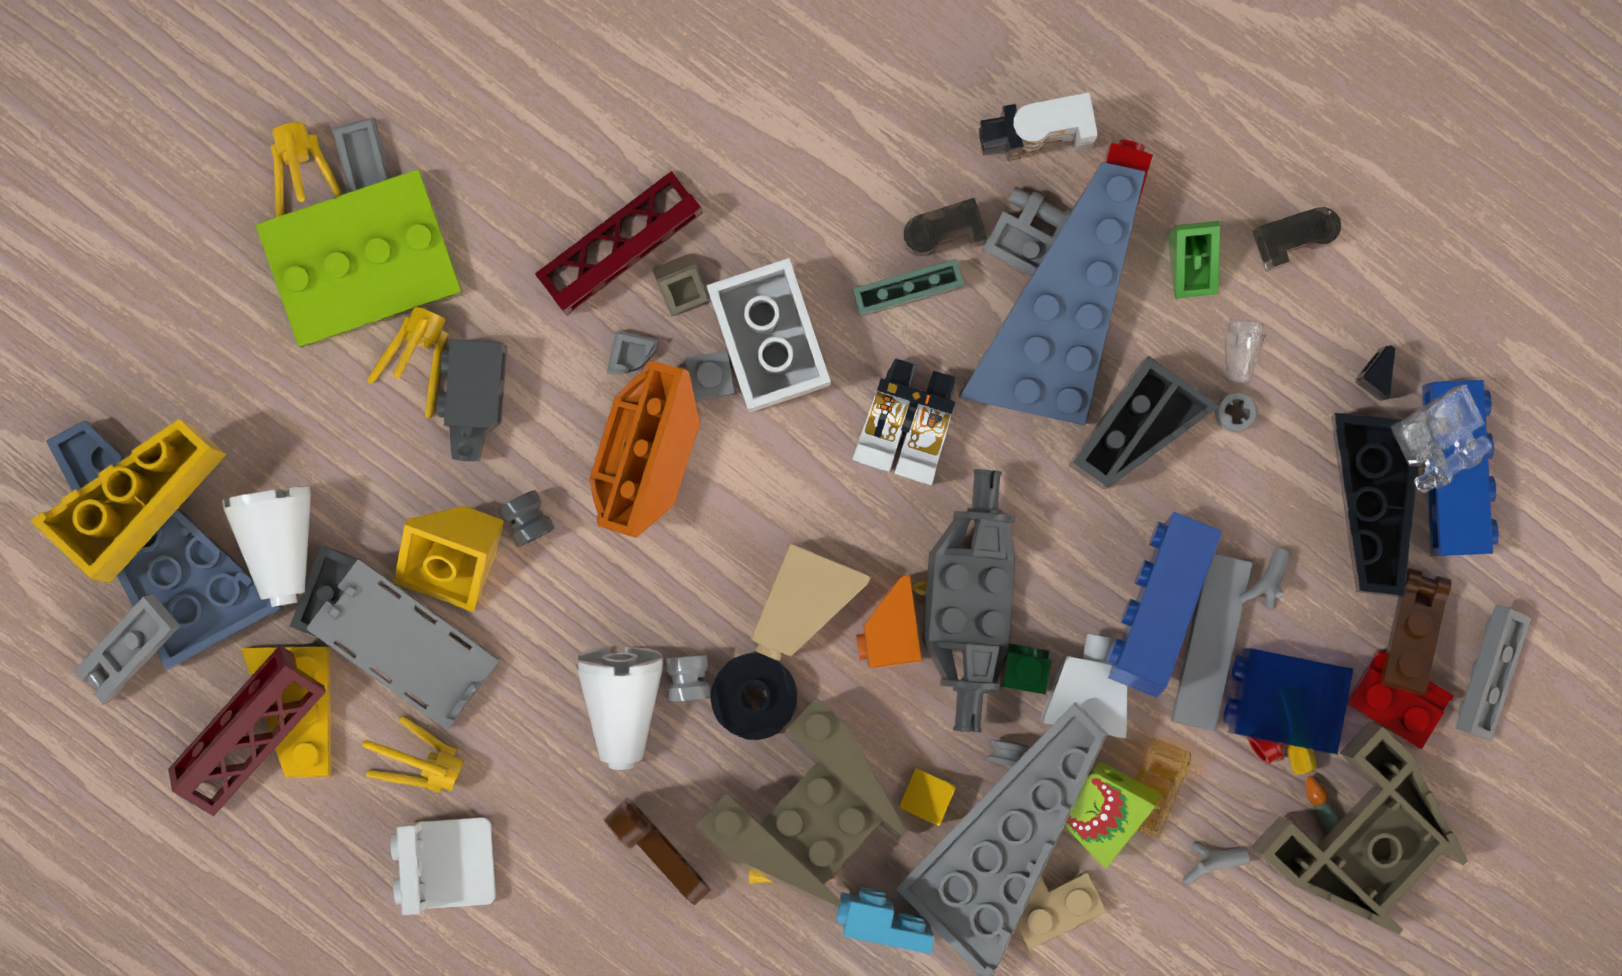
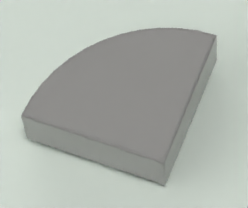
[607,331,659,375]

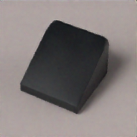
[1355,345,1396,401]

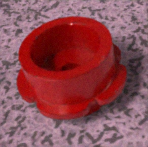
[1247,724,1287,765]

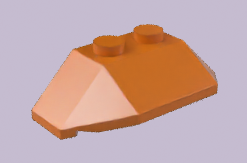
[589,360,700,538]

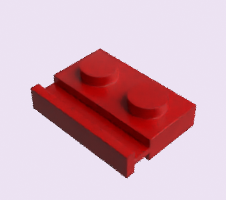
[1345,650,1454,749]

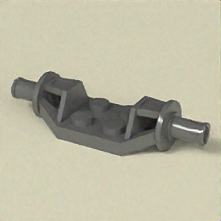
[922,469,1015,733]

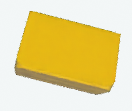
[899,767,956,826]

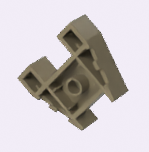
[696,697,906,910]
[1251,722,1468,934]

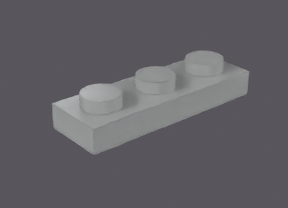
[1456,605,1532,741]

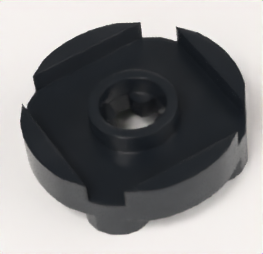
[710,653,797,740]

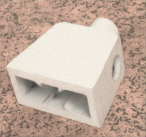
[1040,634,1127,739]

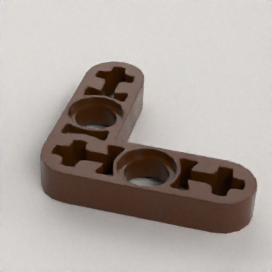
[604,797,711,905]

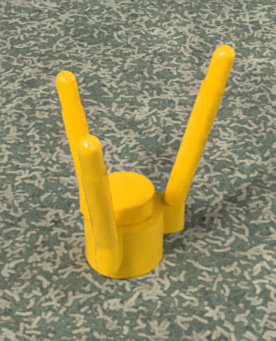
[270,122,342,217]
[367,306,449,419]
[362,716,464,793]

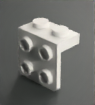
[391,817,496,915]

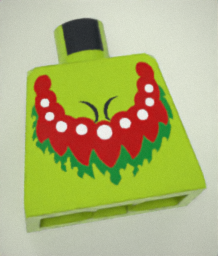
[1065,761,1161,868]

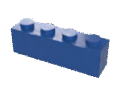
[1422,380,1499,557]
[1106,512,1222,698]

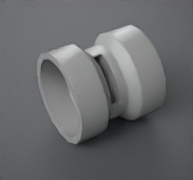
[665,655,711,702]

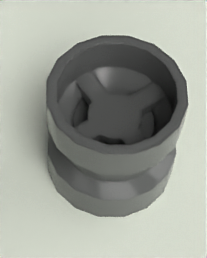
[498,490,555,548]

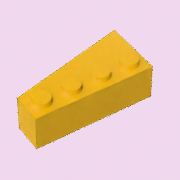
[29,419,227,583]

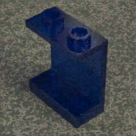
[1223,648,1354,755]

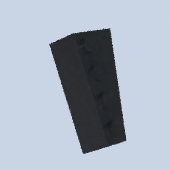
[1331,413,1423,597]

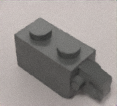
[438,339,507,462]

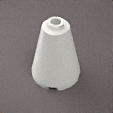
[222,486,311,607]
[576,647,664,770]

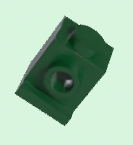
[999,643,1052,695]

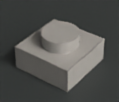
[685,351,735,401]

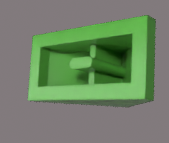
[1167,221,1220,299]

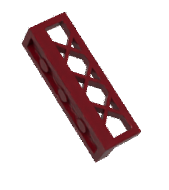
[535,171,703,316]
[168,645,326,816]

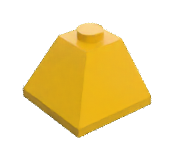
[393,506,504,612]

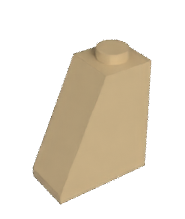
[751,543,871,661]

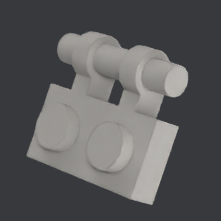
[982,187,1072,277]

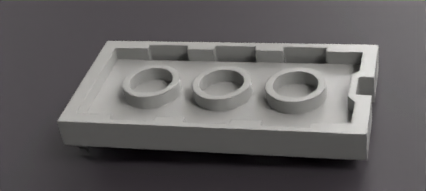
[306,558,499,730]

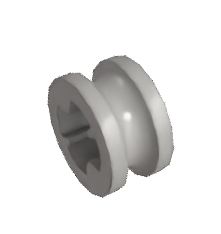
[1215,393,1257,432]
[987,739,1029,766]

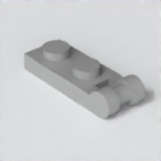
[75,594,180,705]

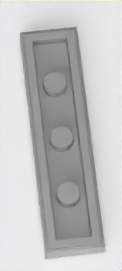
[1171,554,1253,731]

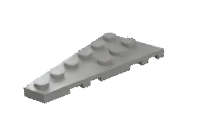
[896,703,1108,976]

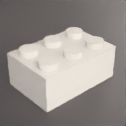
[707,258,831,413]

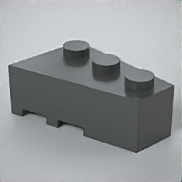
[1068,356,1220,490]

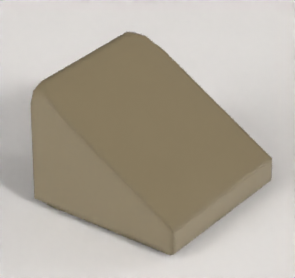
[653,253,711,316]

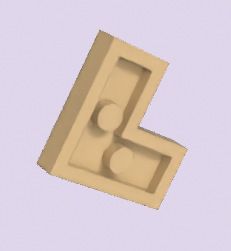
[1017,871,1107,950]

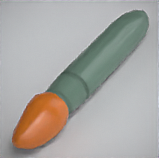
[1305,776,1339,836]

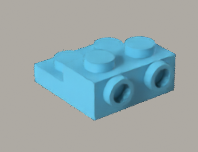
[836,887,934,954]

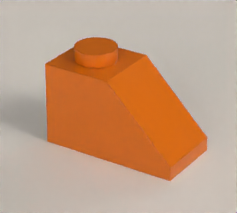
[856,575,922,668]

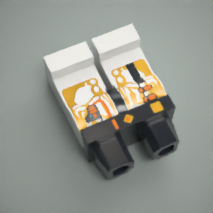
[978,92,1098,161]
[852,358,955,486]

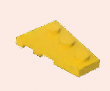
[241,646,331,777]

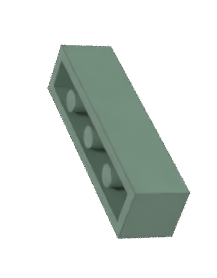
[853,259,964,317]

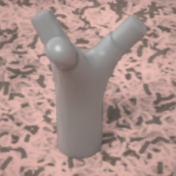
[1239,547,1291,609]
[1183,842,1250,885]

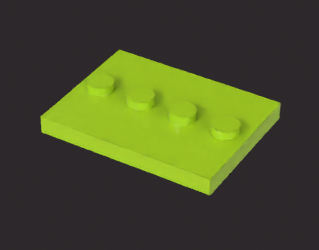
[255,169,463,347]

